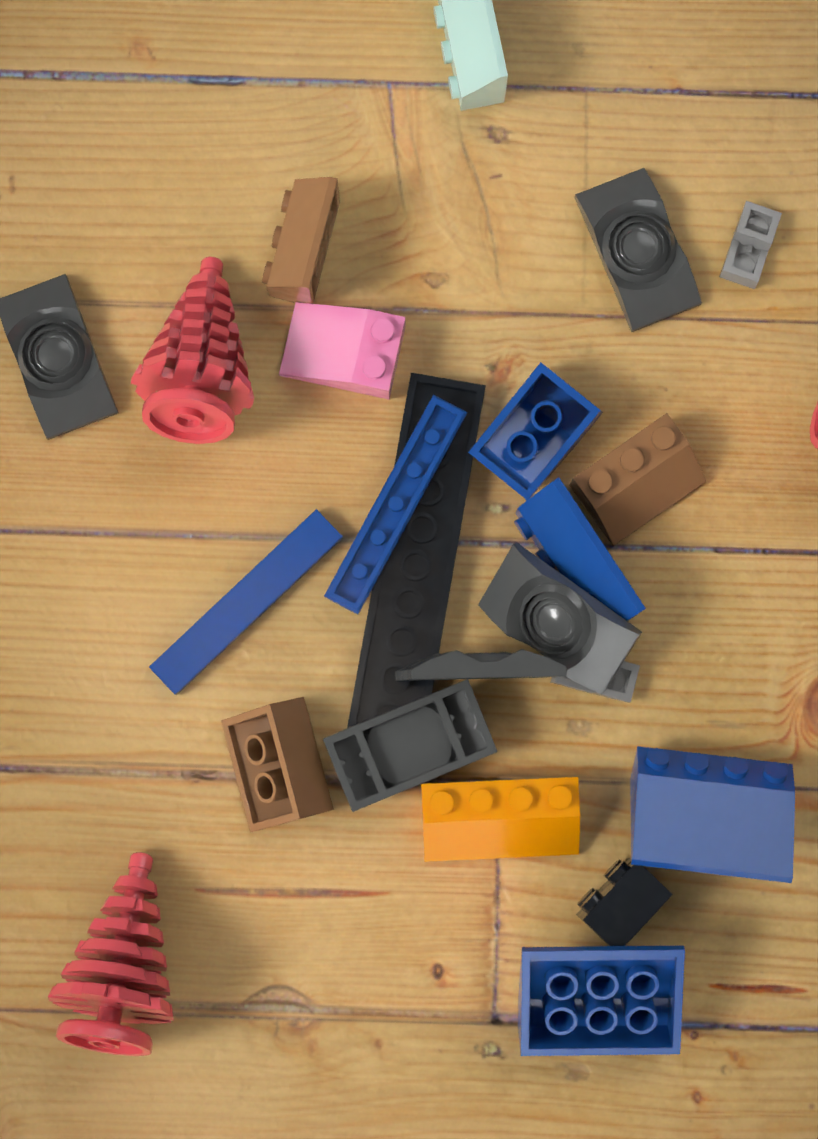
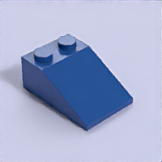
[468,362,603,500]

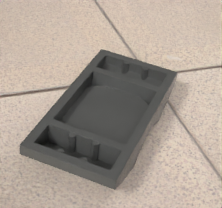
[575,168,702,332]
[0,274,119,440]
[478,542,642,694]
[395,649,567,681]
[323,679,498,812]

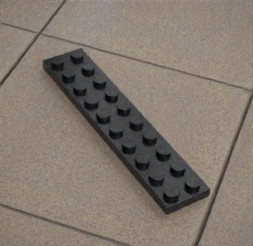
[347,373,486,728]

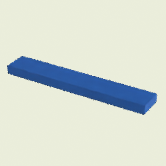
[324,394,467,615]
[149,509,343,695]

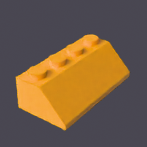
[421,777,580,862]

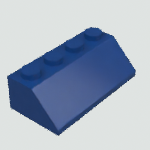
[514,477,646,621]

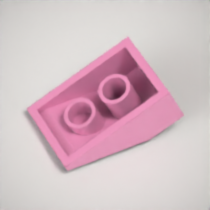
[279,302,405,400]

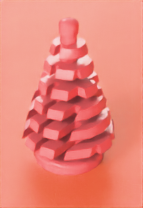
[131,257,254,444]
[48,852,174,1056]

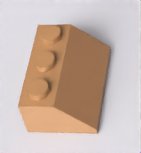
[262,177,340,304]
[570,413,706,546]
[221,697,334,832]

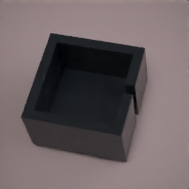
[576,858,673,946]

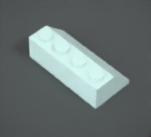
[433,0,508,111]

